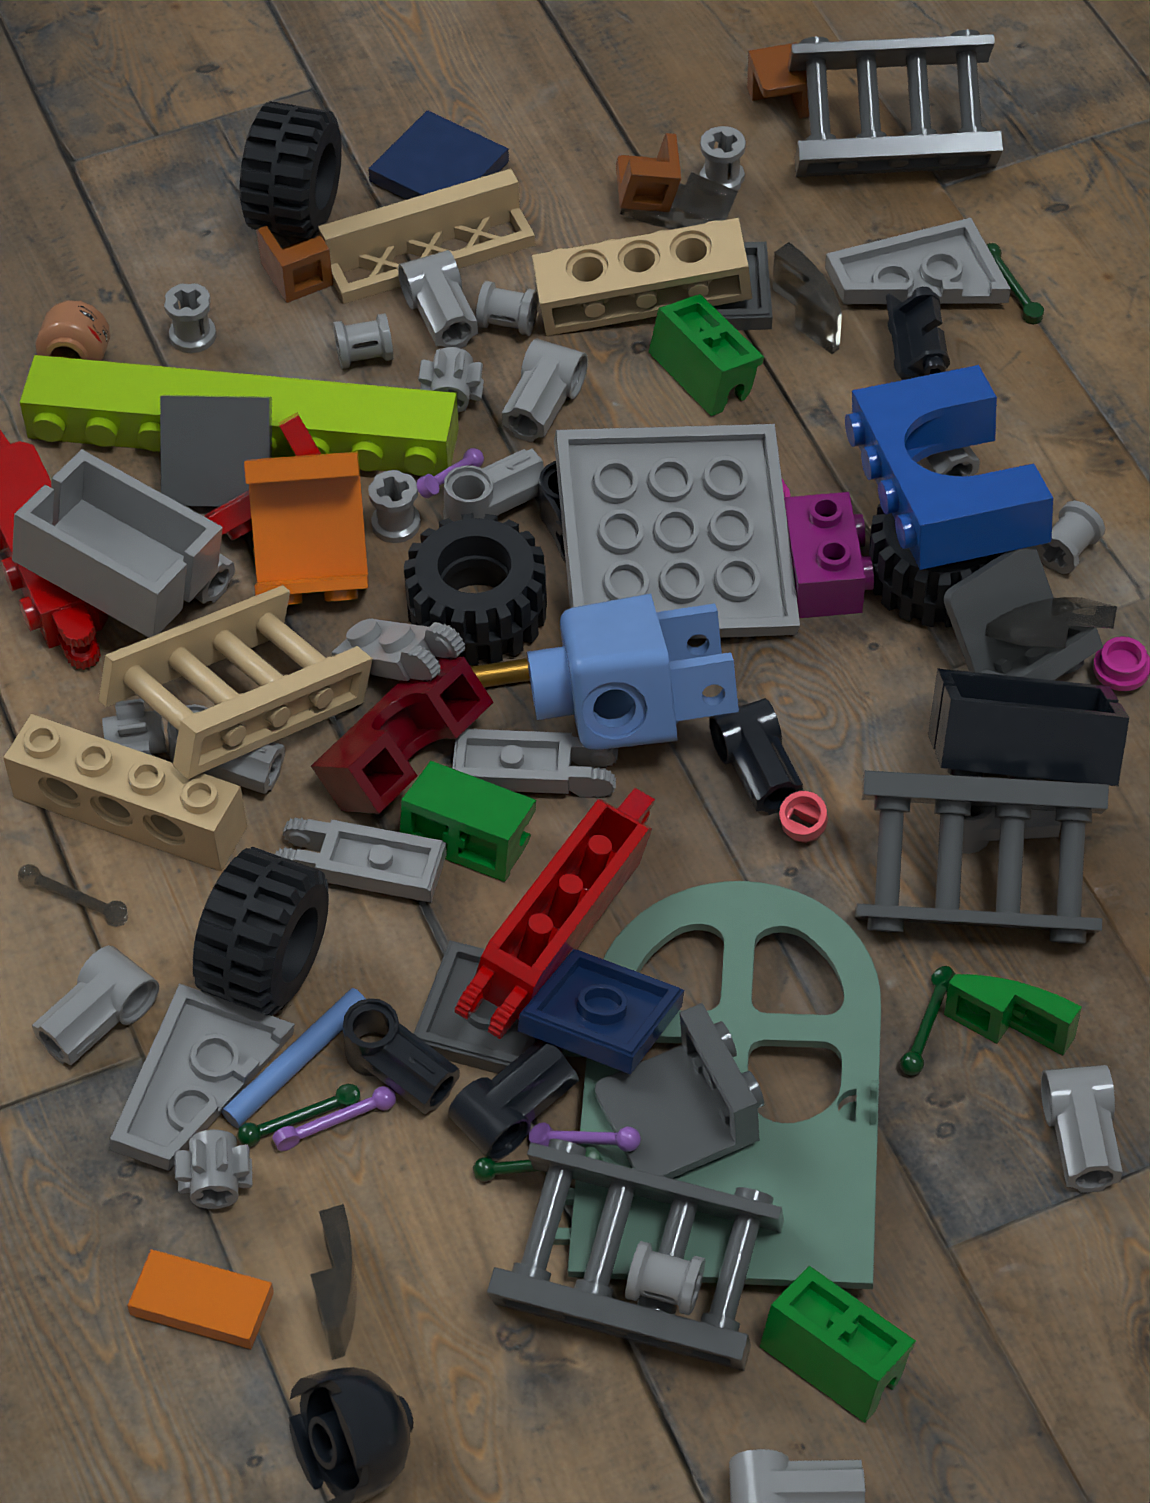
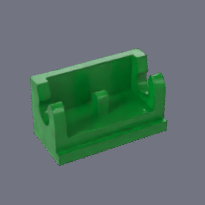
[648,294,764,416]
[400,760,536,882]
[759,1265,916,1423]

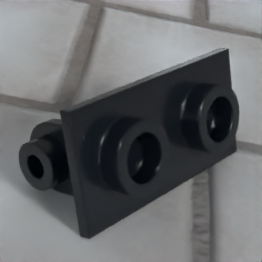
[886,286,950,380]

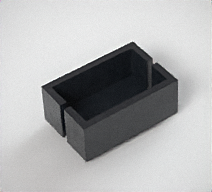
[928,668,1130,786]

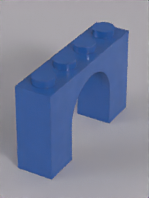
[845,365,1053,570]

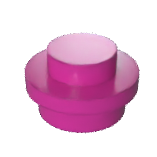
[1093,636,1150,691]

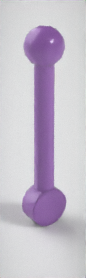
[416,448,484,498]
[272,1086,396,1151]
[529,1122,641,1152]

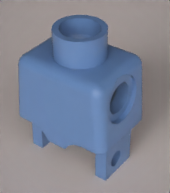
[527,593,739,750]

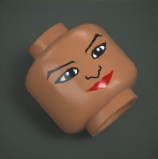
[35,300,110,361]

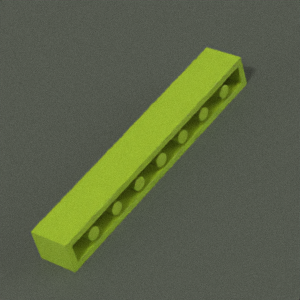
[19,355,459,476]

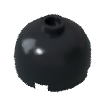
[289,1367,413,1503]

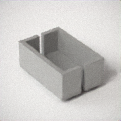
[12,449,223,638]

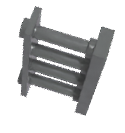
[788,29,1003,177]
[855,770,1109,944]
[487,1139,784,1371]

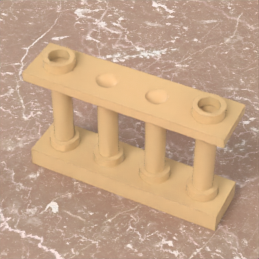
[99,585,373,779]

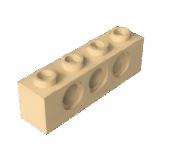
[532,217,752,336]
[3,714,248,871]

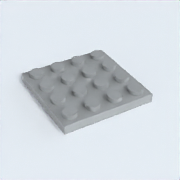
[554,424,800,639]

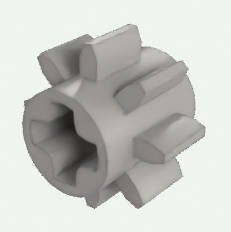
[418,347,484,413]
[102,698,167,755]
[174,1130,253,1209]

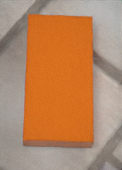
[127,1249,274,1349]

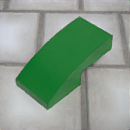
[944,974,1082,1056]

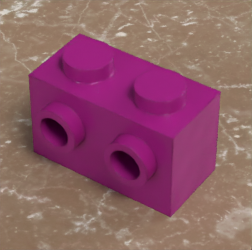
[784,492,874,618]

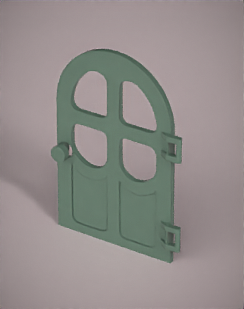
[553,881,881,1289]

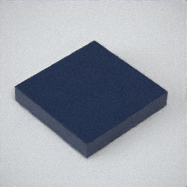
[368,110,509,200]
[518,949,684,1074]

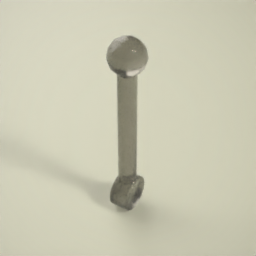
[18,864,128,927]

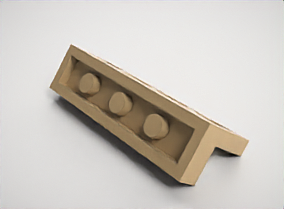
[318,169,535,304]

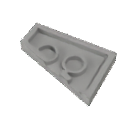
[825,217,1010,304]
[110,983,295,1171]

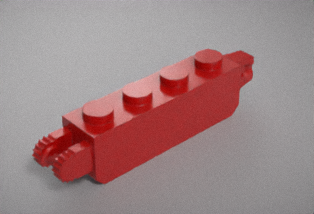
[0,430,108,670]
[454,788,655,1039]

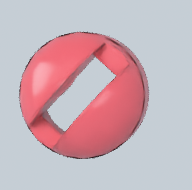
[779,791,828,843]

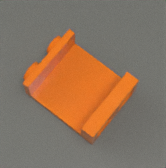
[244,452,369,605]

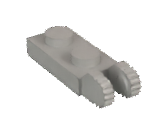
[331,618,465,681]
[452,729,618,798]
[275,817,447,903]

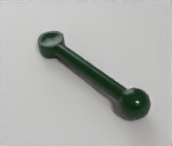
[986,243,1044,324]
[900,966,956,1076]
[237,1084,361,1147]
[473,1147,603,1182]

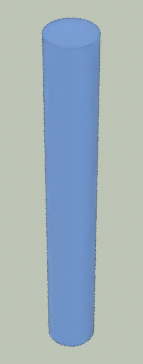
[221,988,366,1128]

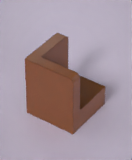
[747,42,809,119]
[616,133,681,212]
[256,226,333,303]

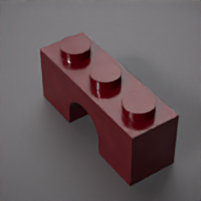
[311,657,494,814]

